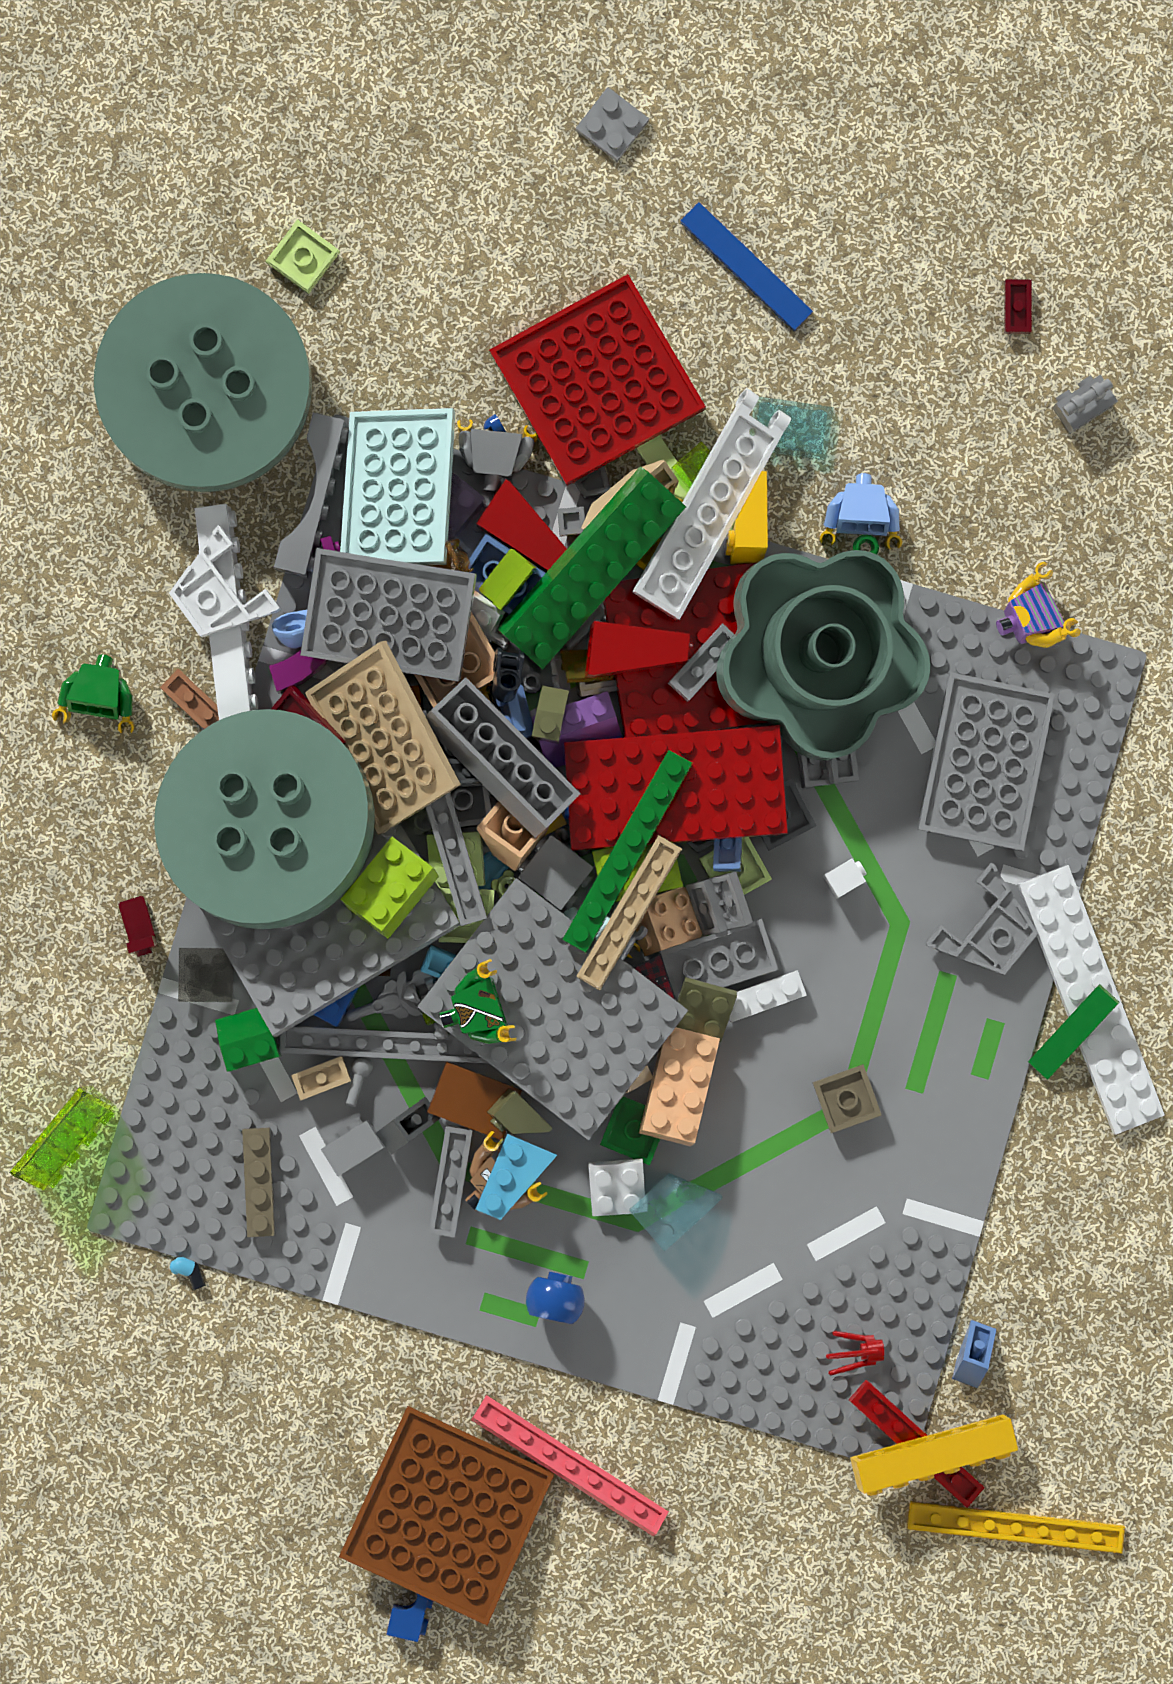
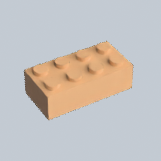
[639,1027,720,1147]

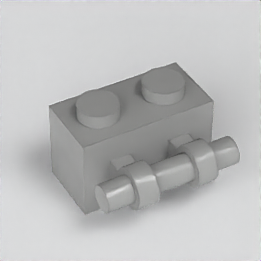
[1053,374,1118,434]

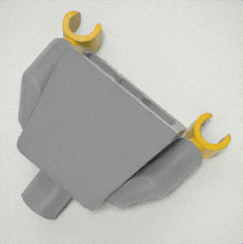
[457,420,538,491]

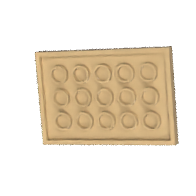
[305,641,461,835]

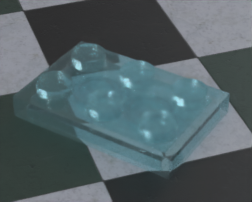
[749,397,834,461]

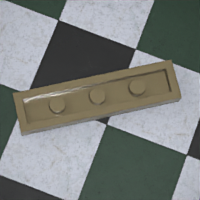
[242,1127,275,1237]

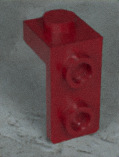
[118,896,159,957]

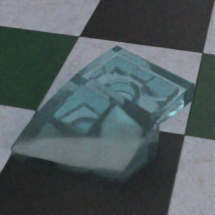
[629,1173,723,1251]

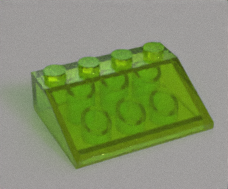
[9,1085,116,1190]

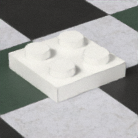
[589,1159,646,1216]

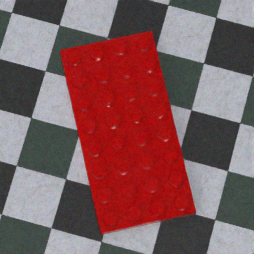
[564,725,788,851]

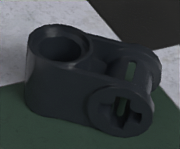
[492,648,524,703]

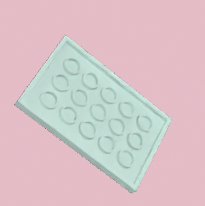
[340,408,455,565]

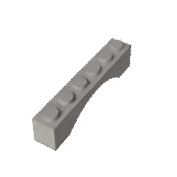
[274,412,349,578]

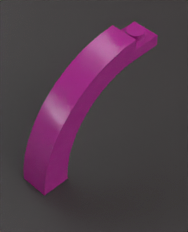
[269,536,341,694]

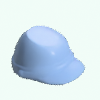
[272,610,307,649]

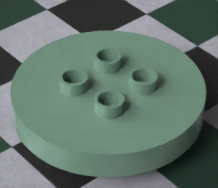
[94,273,312,492]
[154,709,375,929]

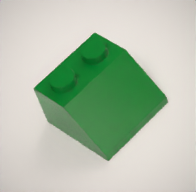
[215,1008,282,1072]

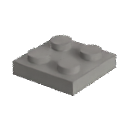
[576,87,650,162]

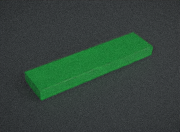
[1028,984,1120,1080]

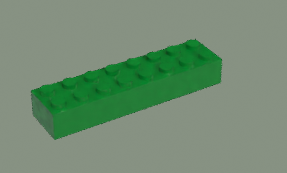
[497,466,686,669]

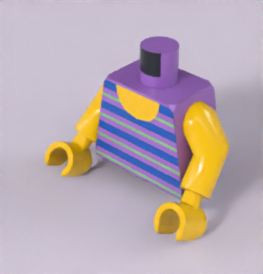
[996,562,1081,648]

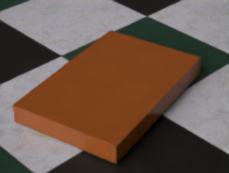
[427,1062,522,1140]

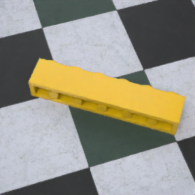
[850,1414,1018,1496]

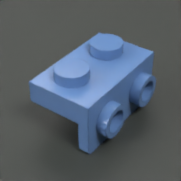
[496,683,533,738]

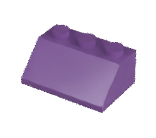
[531,691,622,768]

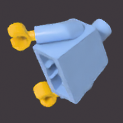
[820,473,902,549]

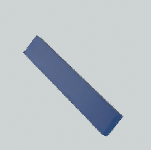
[680,202,813,331]

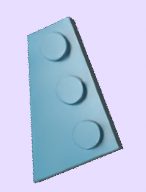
[476,1134,557,1220]

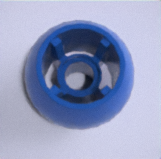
[526,1271,585,1324]

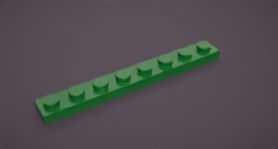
[562,750,693,954]

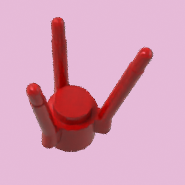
[826,1331,884,1376]

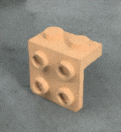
[636,887,702,956]

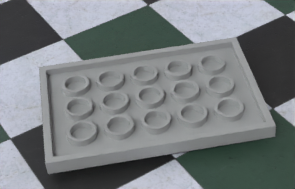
[301,548,477,681]
[917,672,1055,851]

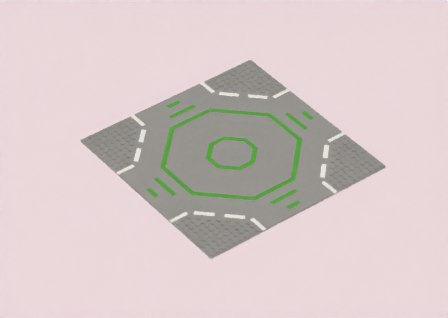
[87,415,1146,1458]

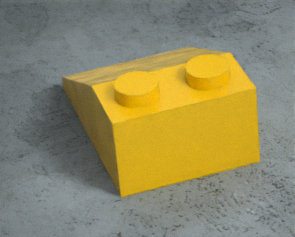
[725,471,768,564]

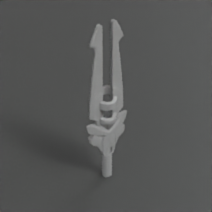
[346,969,439,1022]

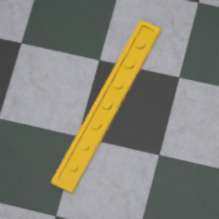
[907,1501,1125,1554]

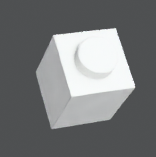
[823,859,867,899]

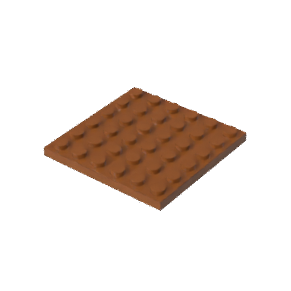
[339,1406,555,1626]

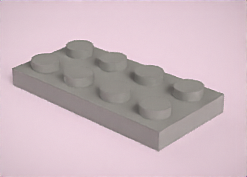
[659,919,778,1001]

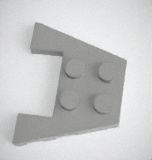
[925,863,1038,975]

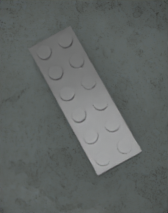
[425,677,580,838]

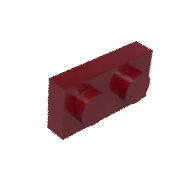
[1004,279,1032,334]

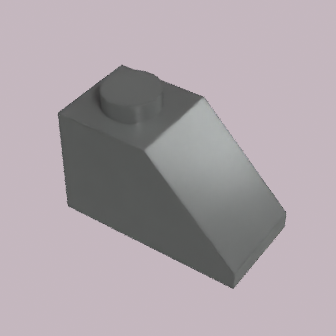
[376,1096,441,1155]

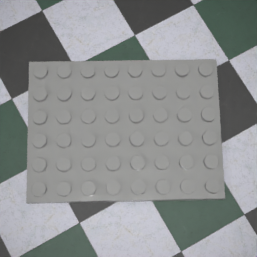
[200,823,460,1037]
[417,878,689,1140]

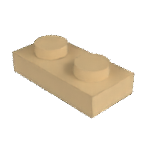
[291,1056,352,1100]

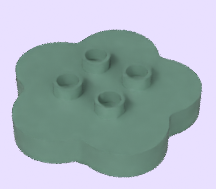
[716,550,930,760]

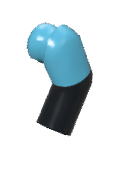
[170,1257,206,1290]

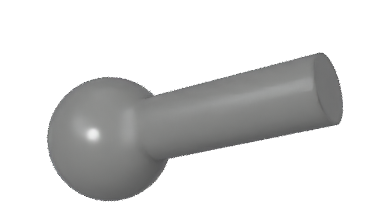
[346,1057,373,1107]

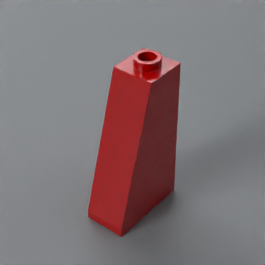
[476,479,567,572]
[585,621,693,678]

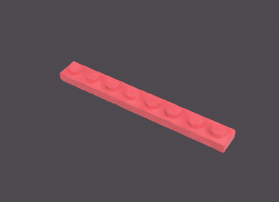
[471,1395,669,1537]

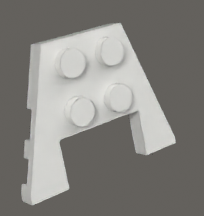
[169,525,281,637]

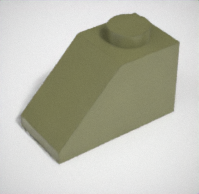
[532,686,569,744]
[487,1089,553,1134]

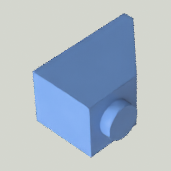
[952,1320,996,1388]

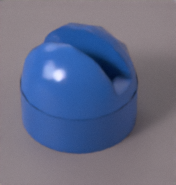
[484,414,506,432]

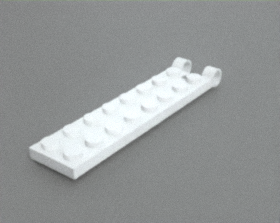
[632,388,791,620]

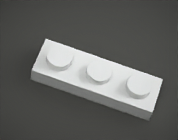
[729,970,807,1023]

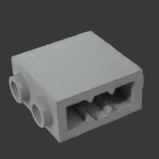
[517,835,594,911]

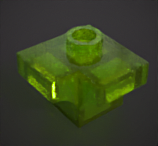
[671,441,711,488]

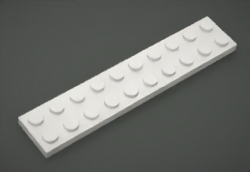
[1017,865,1165,1135]

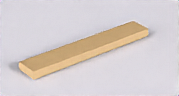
[576,835,682,990]

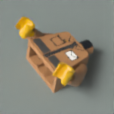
[465,1131,547,1211]

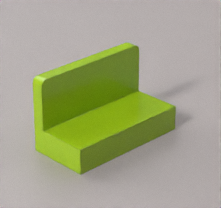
[479,549,536,610]

